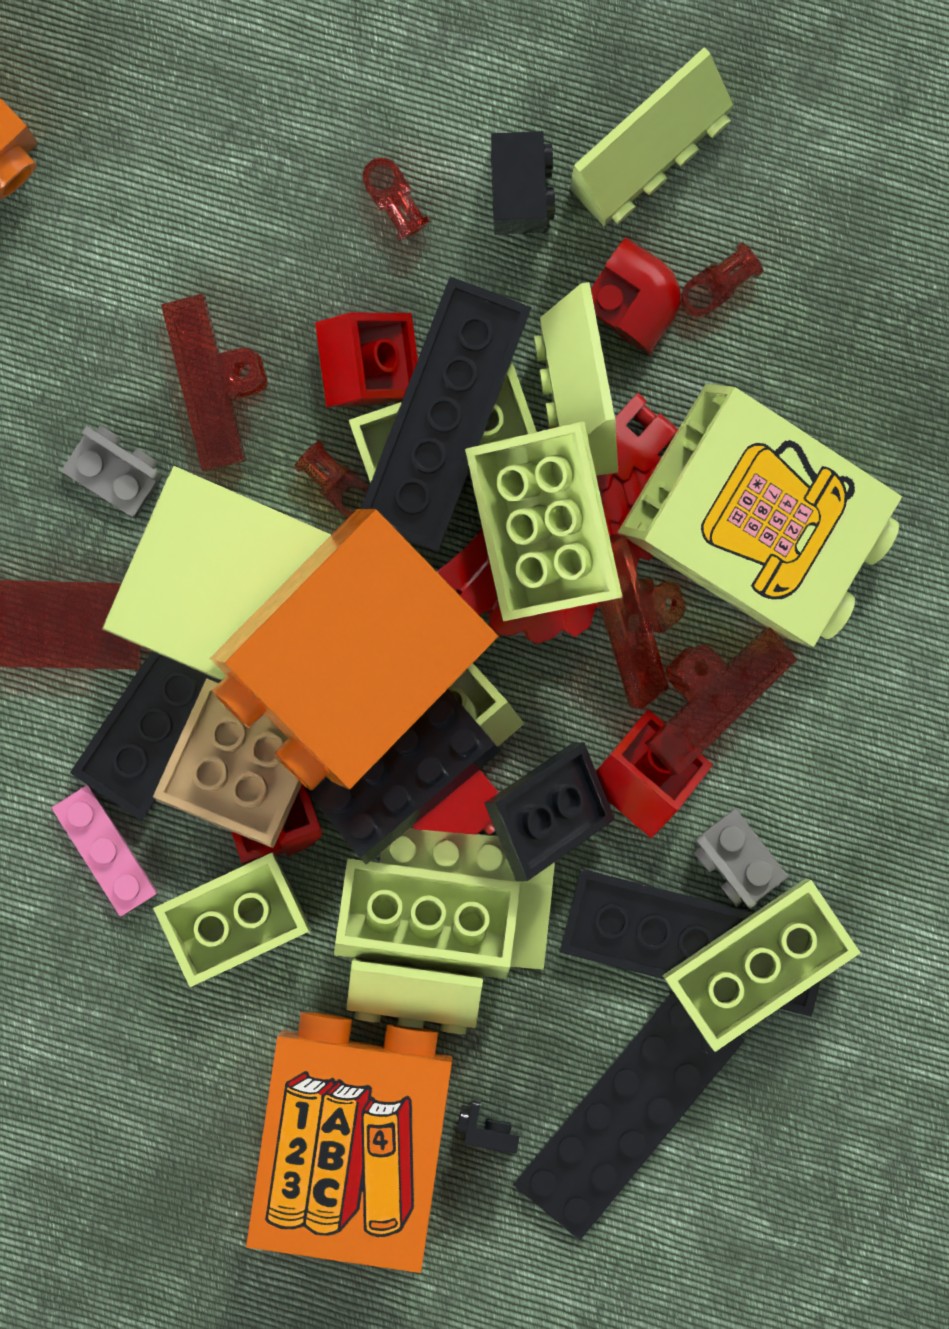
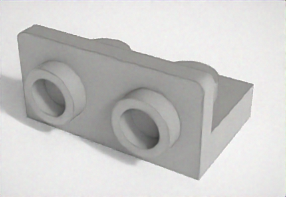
[61,425,162,519]
[694,808,789,909]

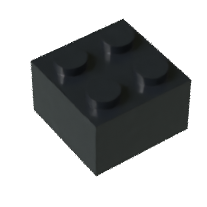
[491,131,555,235]

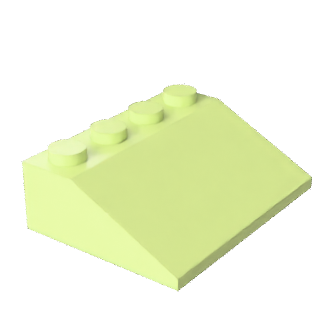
[570,47,733,227]
[465,421,622,621]
[380,827,555,970]

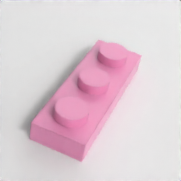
[51,785,158,917]

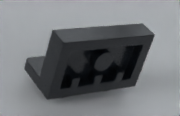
[457,1097,520,1154]

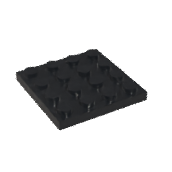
[304,689,501,865]

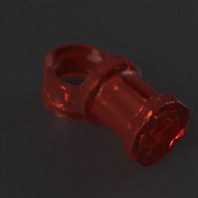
[363,158,432,242]
[680,242,764,318]
[294,440,369,519]

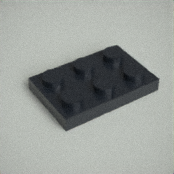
[484,742,615,881]

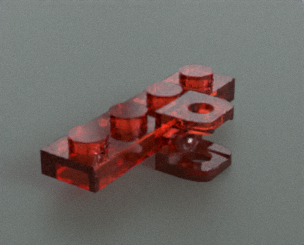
[161,294,268,472]
[599,534,685,709]
[645,627,798,775]

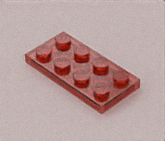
[0,580,141,670]

